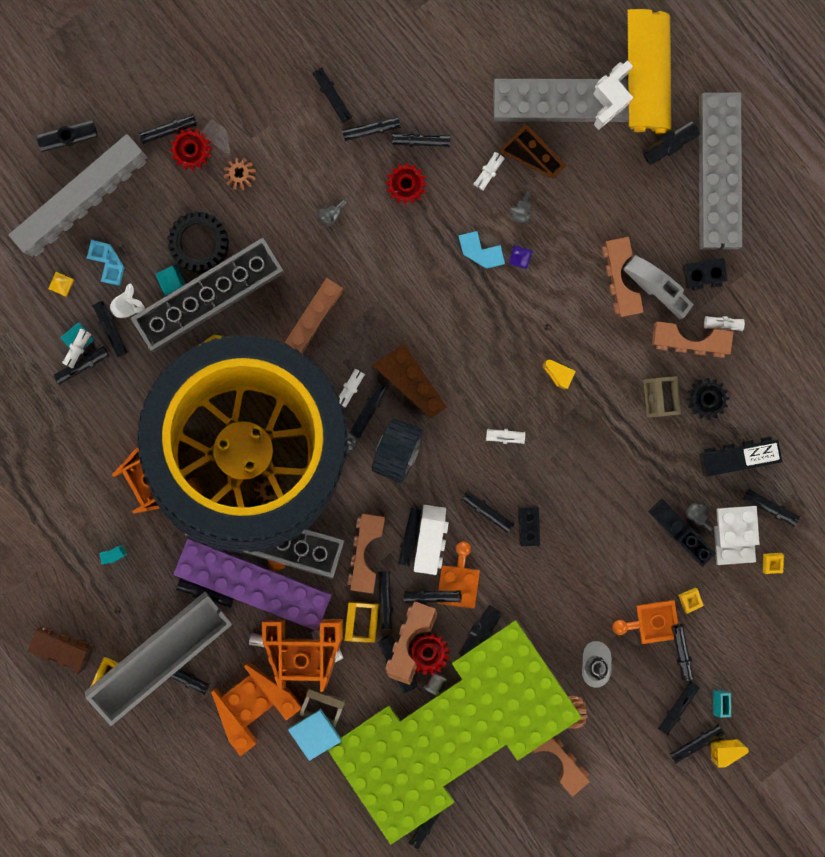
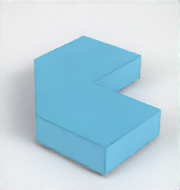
[458,231,505,269]
[87,240,125,286]

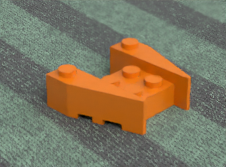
[112,447,205,514]
[262,618,343,692]
[211,662,303,756]

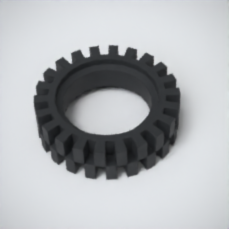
[167,211,229,272]

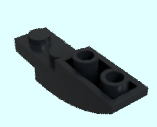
[648,498,716,567]

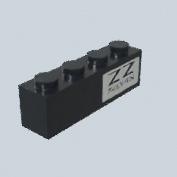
[699,436,783,477]

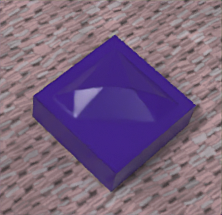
[508,245,532,270]

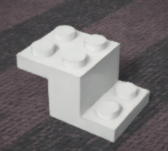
[593,61,633,130]
[714,506,759,565]

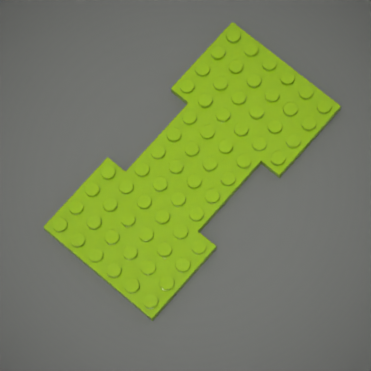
[328,620,582,845]

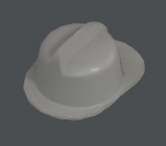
[582,641,612,688]

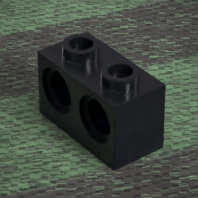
[683,258,728,291]
[518,506,540,547]

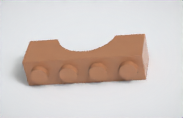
[602,237,644,318]
[285,278,344,354]
[651,322,734,358]
[347,513,385,594]
[385,601,438,685]
[533,737,590,797]

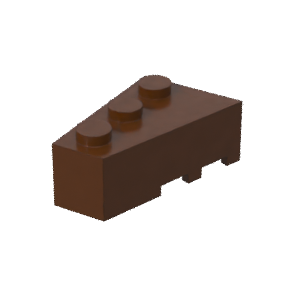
[499,124,567,179]
[28,626,93,674]

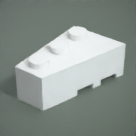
[414,505,449,575]

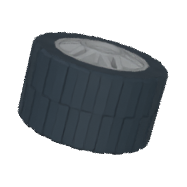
[372,418,424,483]

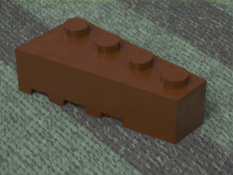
[372,344,447,418]

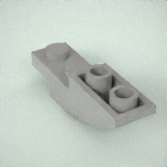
[623,255,694,320]

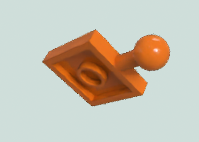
[437,541,480,609]
[612,600,678,644]

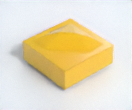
[48,272,74,297]
[763,553,784,574]
[678,588,704,614]

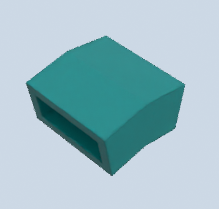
[155,265,186,296]
[60,322,95,349]
[99,544,128,565]
[712,690,731,718]

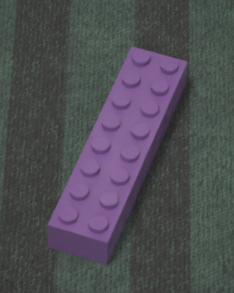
[173,538,332,631]

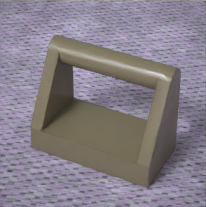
[643,376,681,418]
[299,686,346,728]

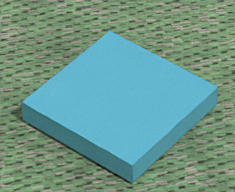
[288,708,341,761]

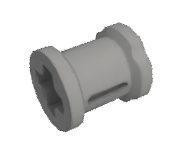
[423,672,447,696]

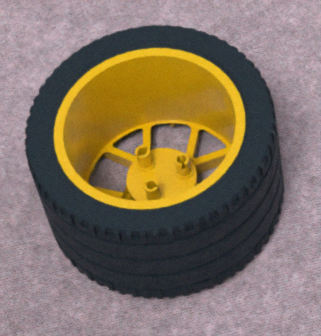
[137,335,348,553]

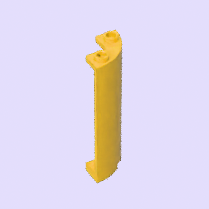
[628,9,672,134]

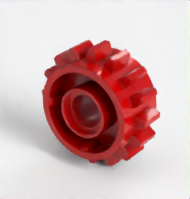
[170,128,213,171]
[385,163,427,206]
[408,633,450,676]

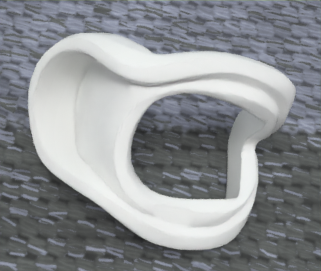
[110,283,145,318]

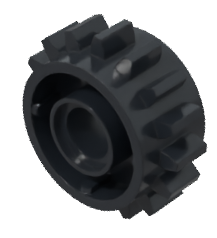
[686,378,729,420]

